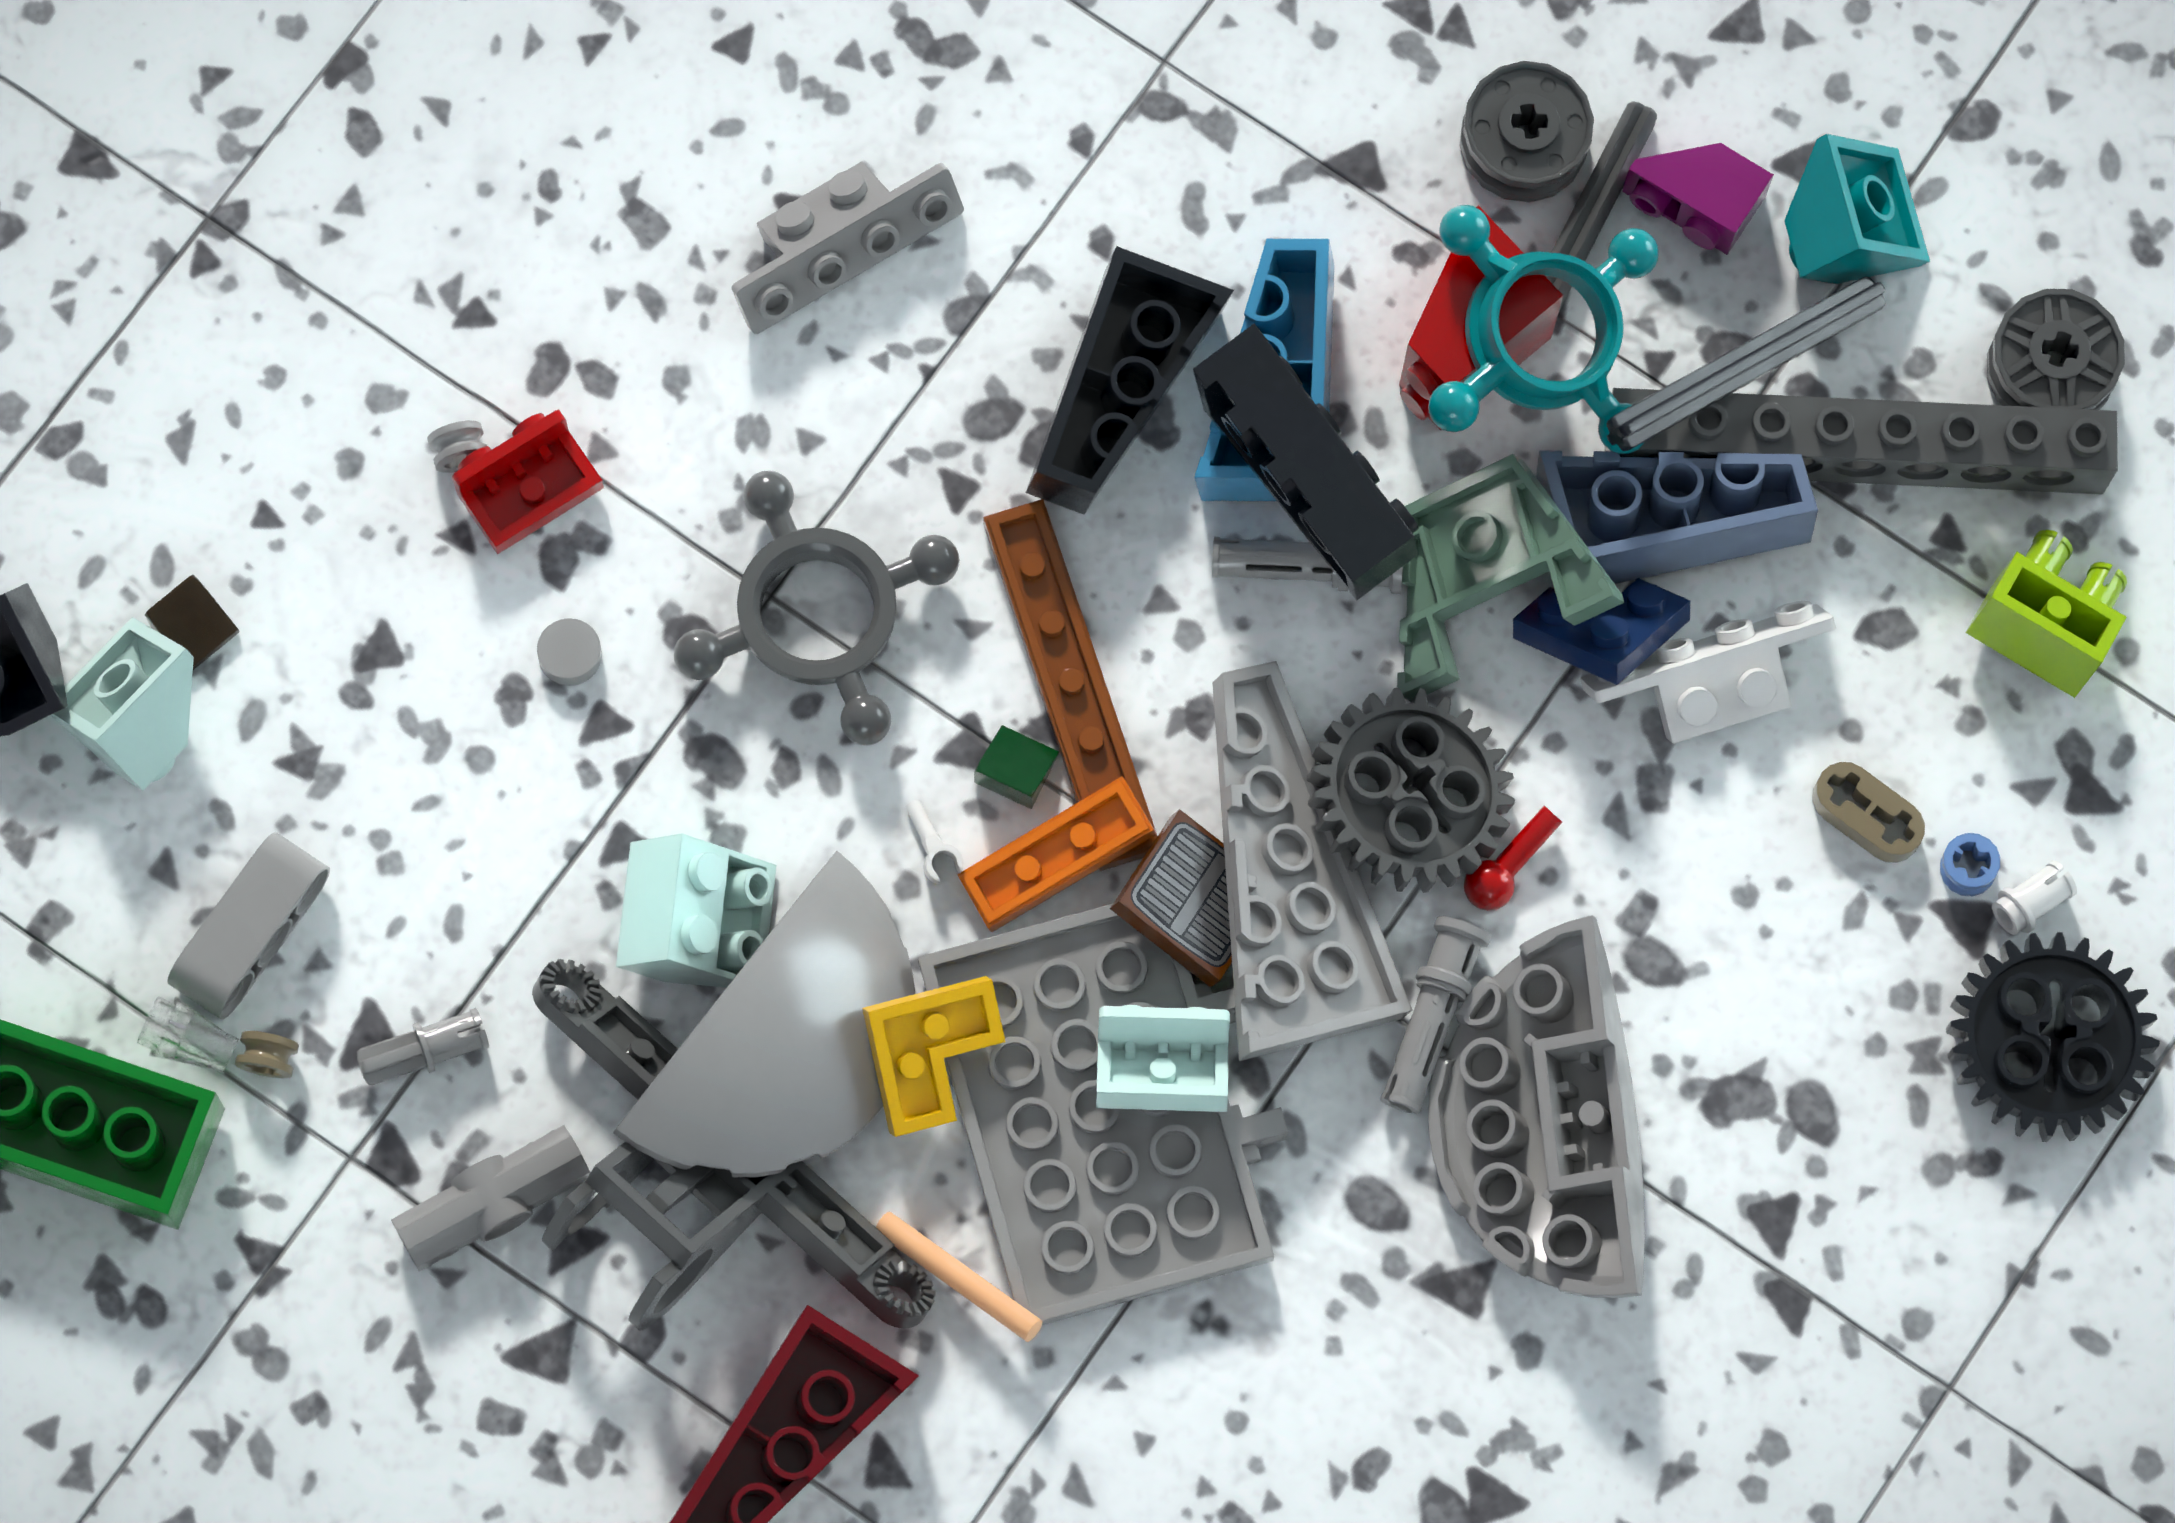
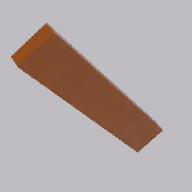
[983,499,1157,871]

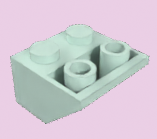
[616,833,777,988]

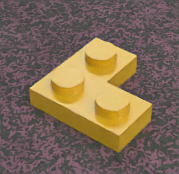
[862,976,1005,1137]

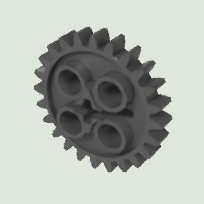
[1307,688,1515,893]

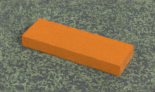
[957,776,1157,932]

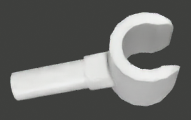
[906,799,964,884]

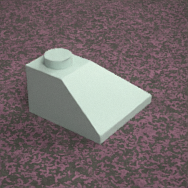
[51,617,194,791]

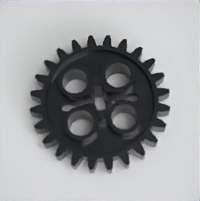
[1946,932,2160,1142]

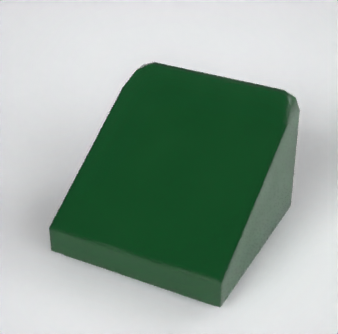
[974,725,1059,809]

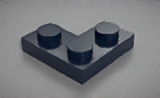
[1513,578,1691,685]

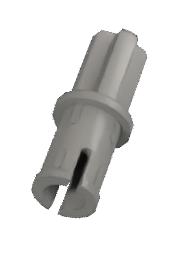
[357,1008,489,1085]

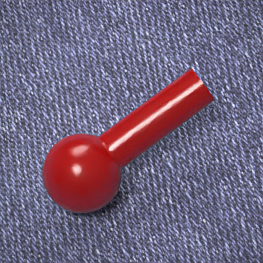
[1464,805,1563,911]

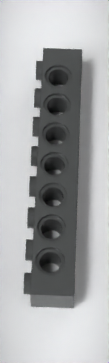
[1605,388,2118,494]

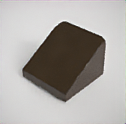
[145,575,240,670]

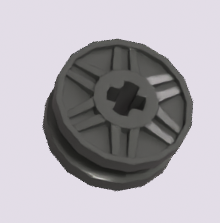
[1459,61,1594,202]
[1987,289,2125,410]

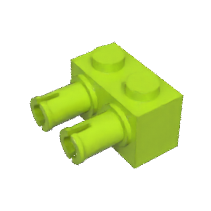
[1965,529,2127,698]

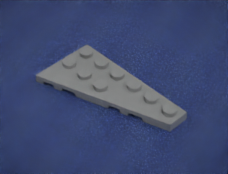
[1212,661,1413,1061]

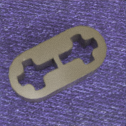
[1812,762,1925,863]

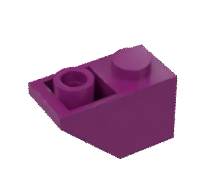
[1622,143,1774,255]

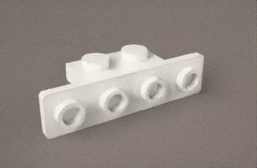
[1580,601,1836,744]

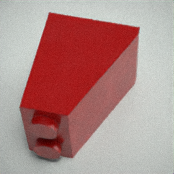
[1399,205,1564,431]

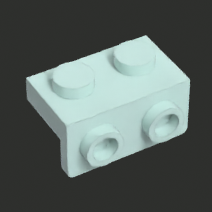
[1096,1005,1230,1112]

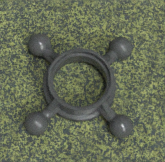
[674,470,960,745]

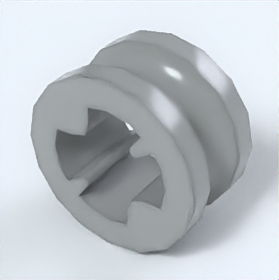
[427,420,487,473]

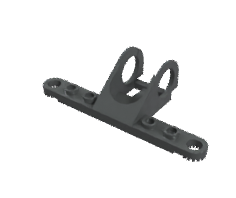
[532,959,936,1331]

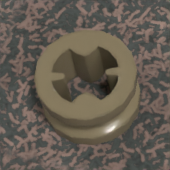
[235,1031,299,1079]

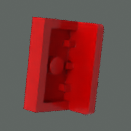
[452,409,604,555]

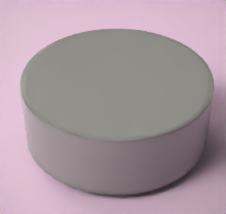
[537,618,602,686]

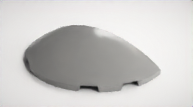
[613,851,915,1177]
[1428,915,1645,1298]

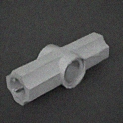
[391,1125,591,1271]

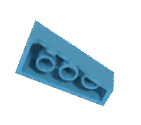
[1194,238,1335,501]

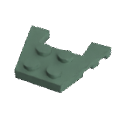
[1397,454,1624,702]

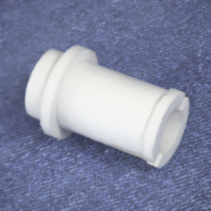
[1992,860,2077,935]

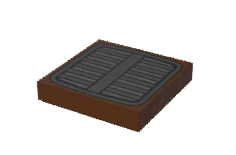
[1110,809,1232,988]

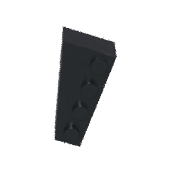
[1025,246,1234,515]
[1193,323,1419,600]

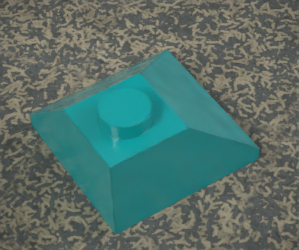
[1784,134,1930,284]

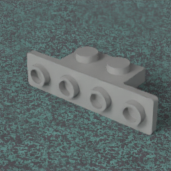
[732,162,964,334]

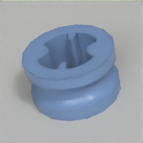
[1940,833,2000,897]

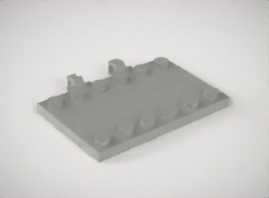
[918,904,1289,1325]

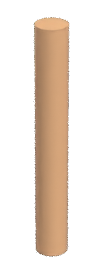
[876,1212,1043,1342]

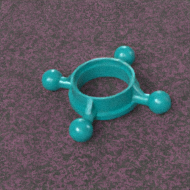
[1428,205,1659,454]

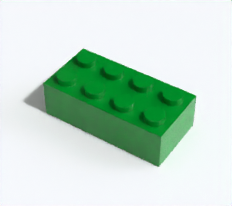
[0,1019,225,1230]

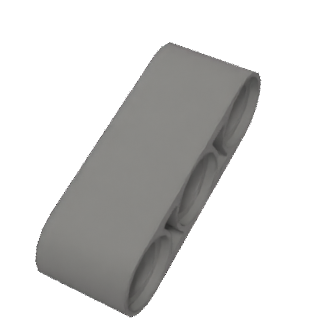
[167,832,330,1020]

